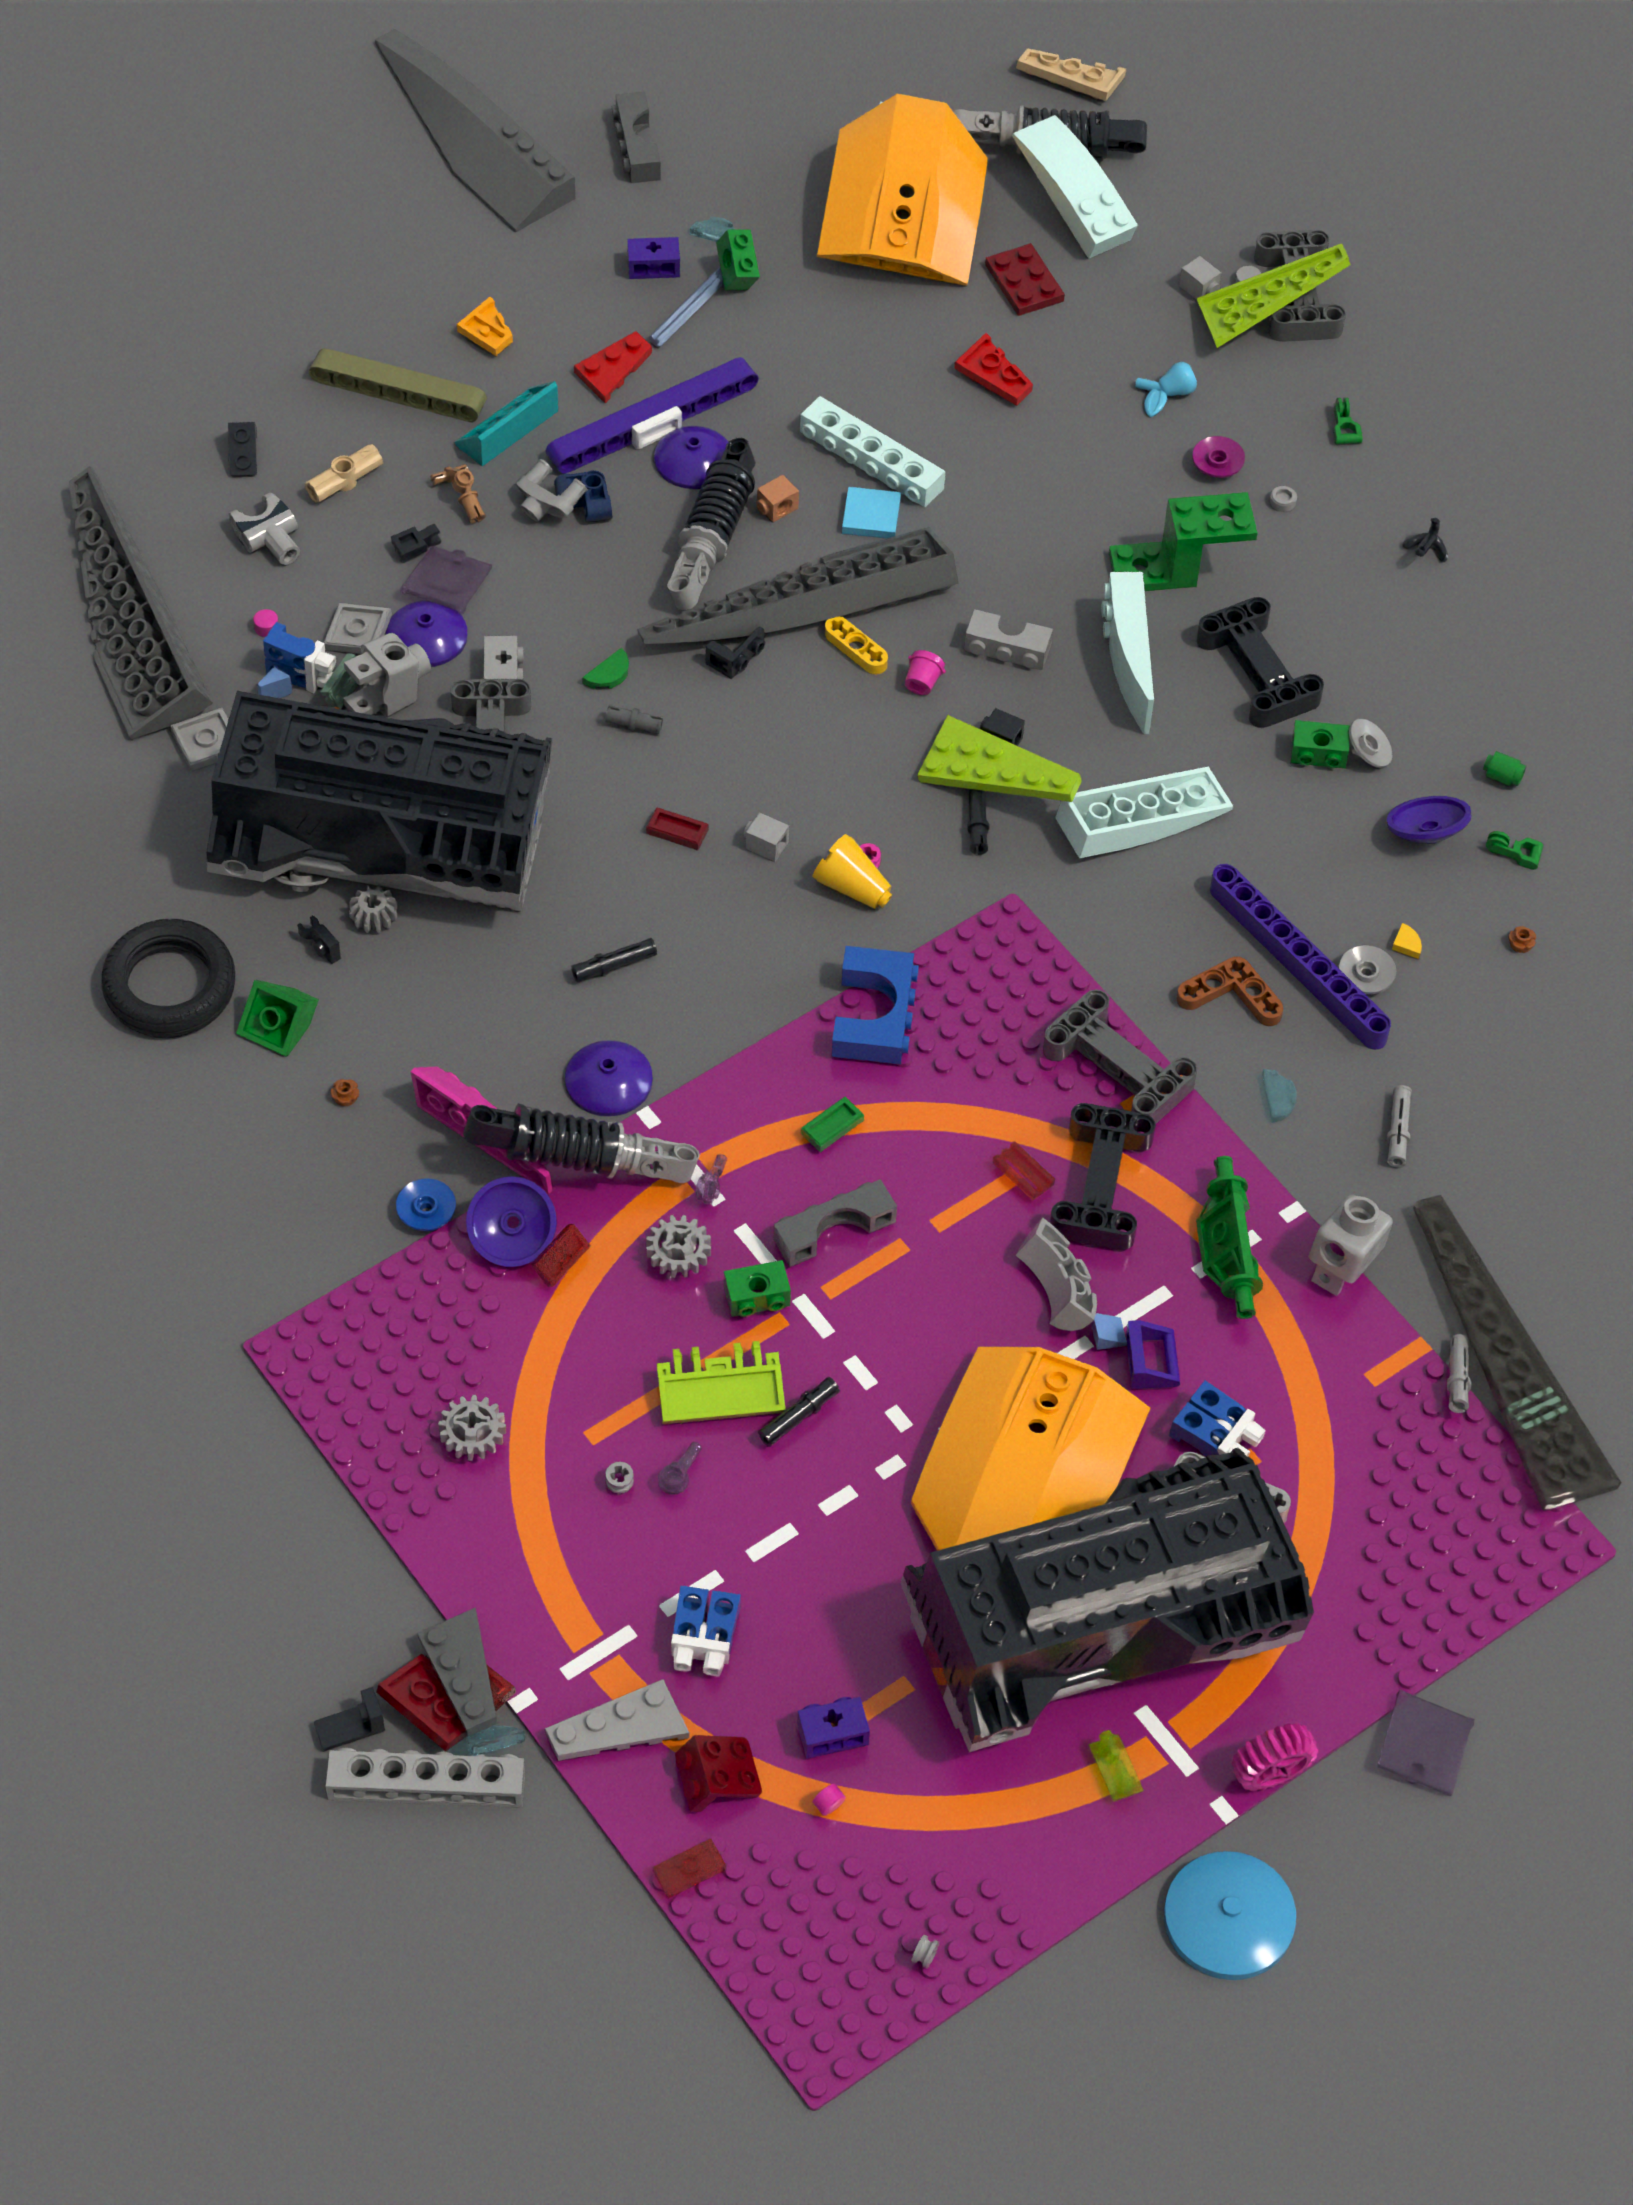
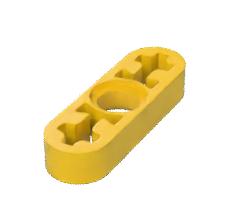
[825,616,888,674]

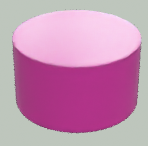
[253,609,278,637]
[812,1784,846,1816]

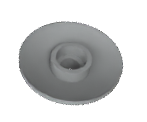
[1349,719,1393,768]
[273,870,330,892]
[1339,945,1396,994]

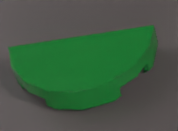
[582,648,629,689]

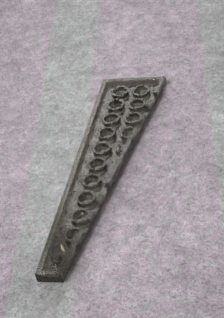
[1413,1195,1622,1511]

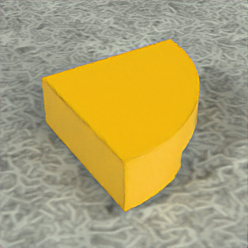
[1392,923,1422,959]

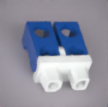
[263,622,336,693]
[1169,1380,1266,1457]
[671,1585,741,1677]

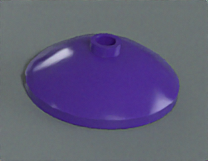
[654,426,728,489]
[386,601,468,667]
[1387,796,1472,844]
[565,1040,653,1116]
[466,1176,557,1267]

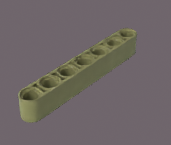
[309,348,487,422]

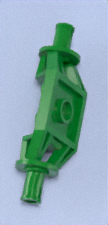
[1196,1156,1263,1319]

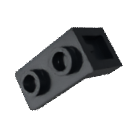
[228,422,257,476]
[705,626,765,679]
[314,1687,385,1751]

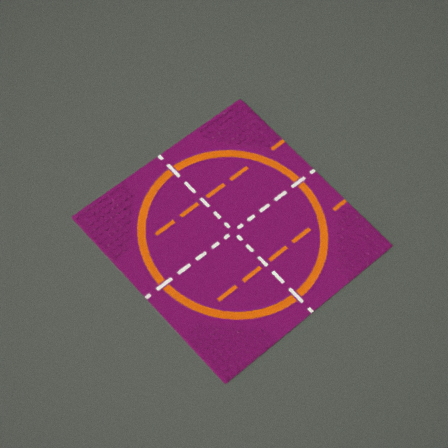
[243,894,1616,2111]

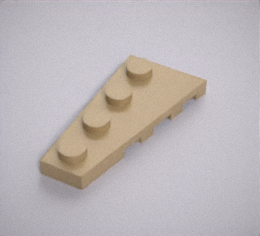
[1016,48,1126,101]

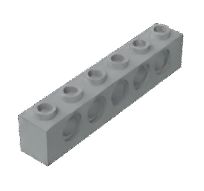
[326,1748,525,1808]

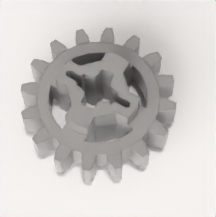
[646,1215,711,1278]
[438,1395,506,1461]

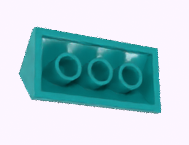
[454,381,559,466]

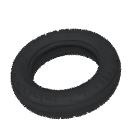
[101,919,235,1037]

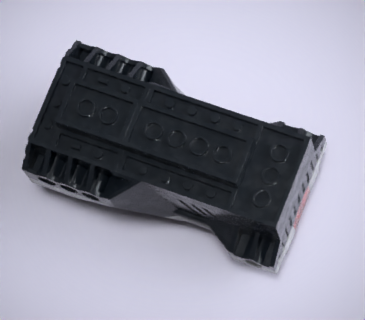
[206,691,552,911]
[900,1448,1314,1752]

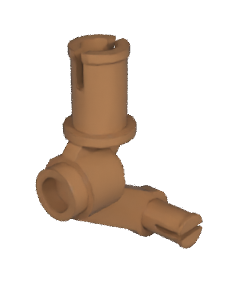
[430,464,486,524]

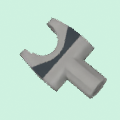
[228,492,300,565]

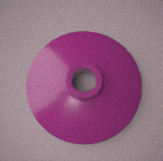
[1192,436,1245,478]

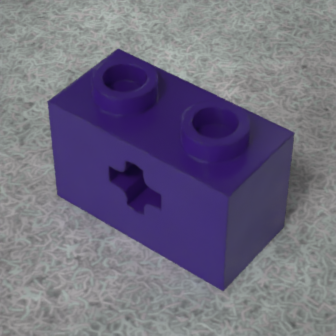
[627,237,680,279]
[797,1697,870,1759]

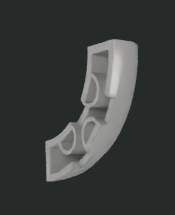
[1015,1217,1097,1331]

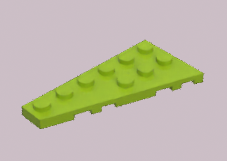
[1196,243,1351,348]
[917,715,1082,802]

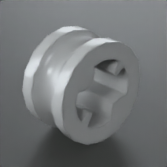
[606,1462,634,1494]
[912,1934,939,1969]

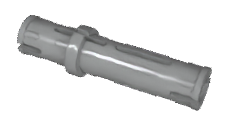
[1387,1085,1412,1167]
[1447,1334,1471,1413]

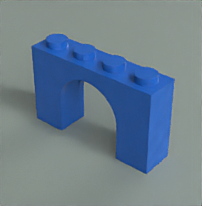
[832,946,919,1064]

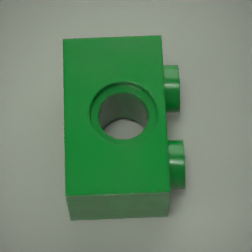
[716,229,760,290]
[1290,720,1350,768]
[723,1260,791,1317]

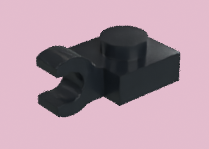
[391,524,441,562]
[297,915,341,964]

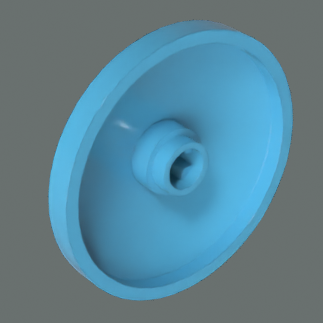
[1164,1851,1296,1980]

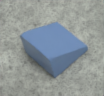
[257,667,292,698]
[1091,1313,1127,1350]

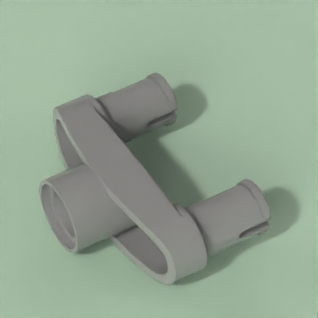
[516,459,587,522]

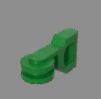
[1333,397,1363,444]
[1486,831,1544,870]

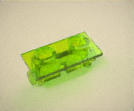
[1089,1730,1144,1801]

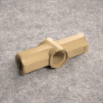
[305,444,383,503]

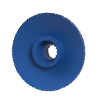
[396,1178,456,1231]

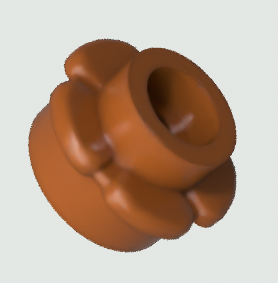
[1508,926,1537,953]
[330,1079,360,1106]

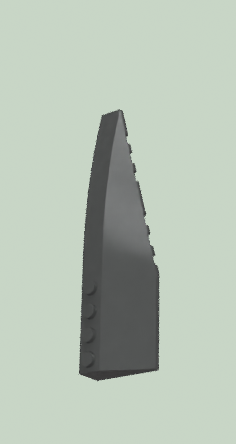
[69,466,213,739]

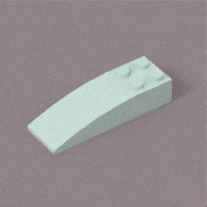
[1012,115,1138,259]
[1101,572,1154,734]
[1055,767,1233,858]

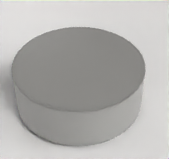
[1235,266,1261,283]
[1270,486,1297,512]

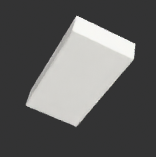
[632,406,682,450]

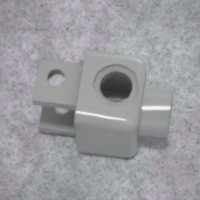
[343,633,431,717]
[1308,1195,1393,1296]

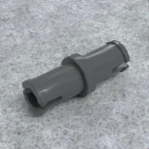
[605,705,663,734]

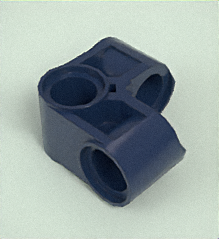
[554,470,613,522]

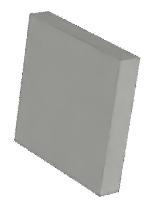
[324,603,392,654]
[170,708,228,771]

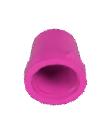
[905,650,946,695]

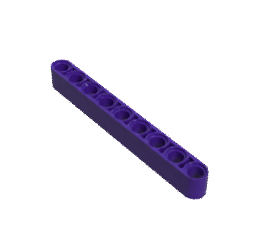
[545,357,759,474]
[1210,864,1391,1050]

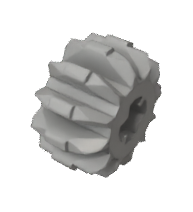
[349,885,397,934]

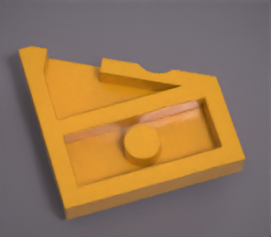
[457,297,513,356]

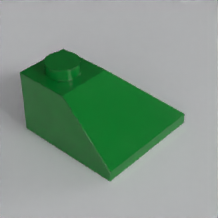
[236,980,319,1056]

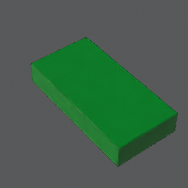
[801,1097,865,1152]

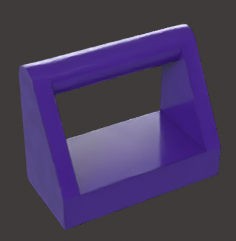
[1126,1320,1180,1389]

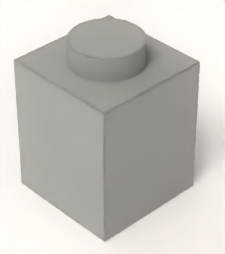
[1179,256,1221,300]
[744,812,789,862]

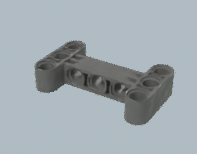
[1254,230,1346,342]
[450,679,531,732]
[1043,989,1197,1124]

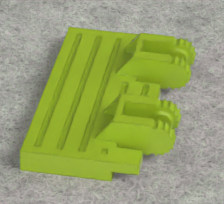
[657,1341,786,1424]

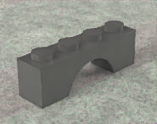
[611,91,661,183]
[773,1179,897,1267]

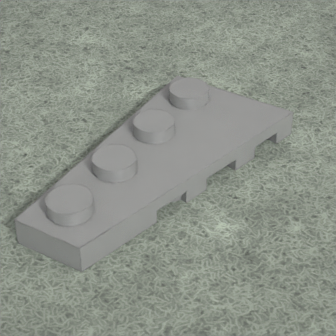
[545,1679,690,1761]

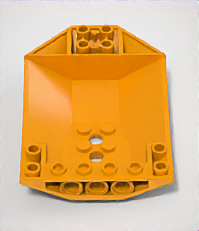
[817,93,988,286]
[911,1347,1150,1551]

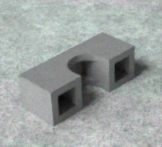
[964,609,1053,670]

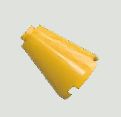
[812,834,893,909]

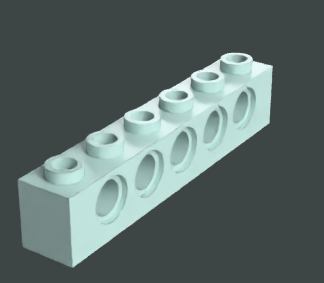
[800,396,945,507]

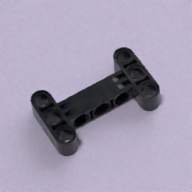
[1196,597,1324,728]
[1050,1103,1156,1250]

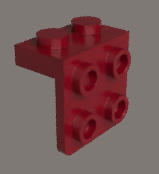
[675,1735,762,1812]

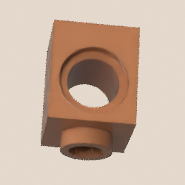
[756,475,799,522]

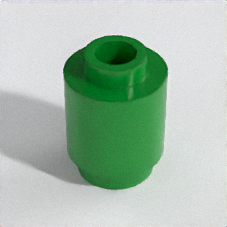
[1483,751,1526,786]

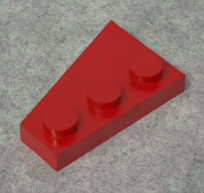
[574,331,652,404]
[955,333,1033,406]

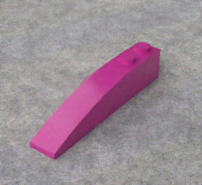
[410,1066,553,1195]

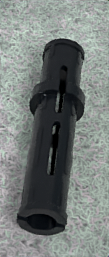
[967,789,990,855]
[571,938,657,983]
[758,1377,840,1447]

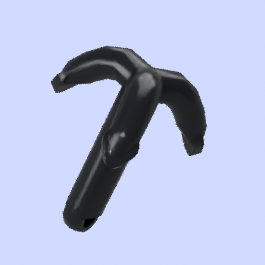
[1403,518,1448,562]

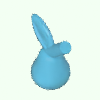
[1135,362,1197,417]

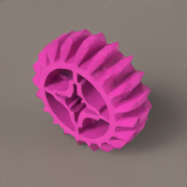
[1231,1723,1319,1791]

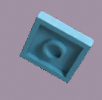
[842,487,901,538]

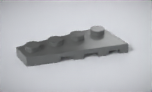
[417,1608,498,1737]

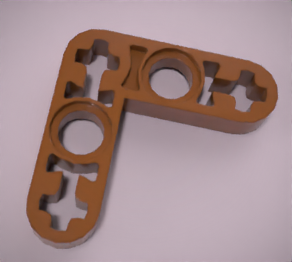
[1177,957,1283,1026]

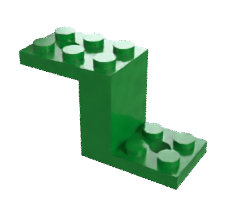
[1109,492,1258,591]

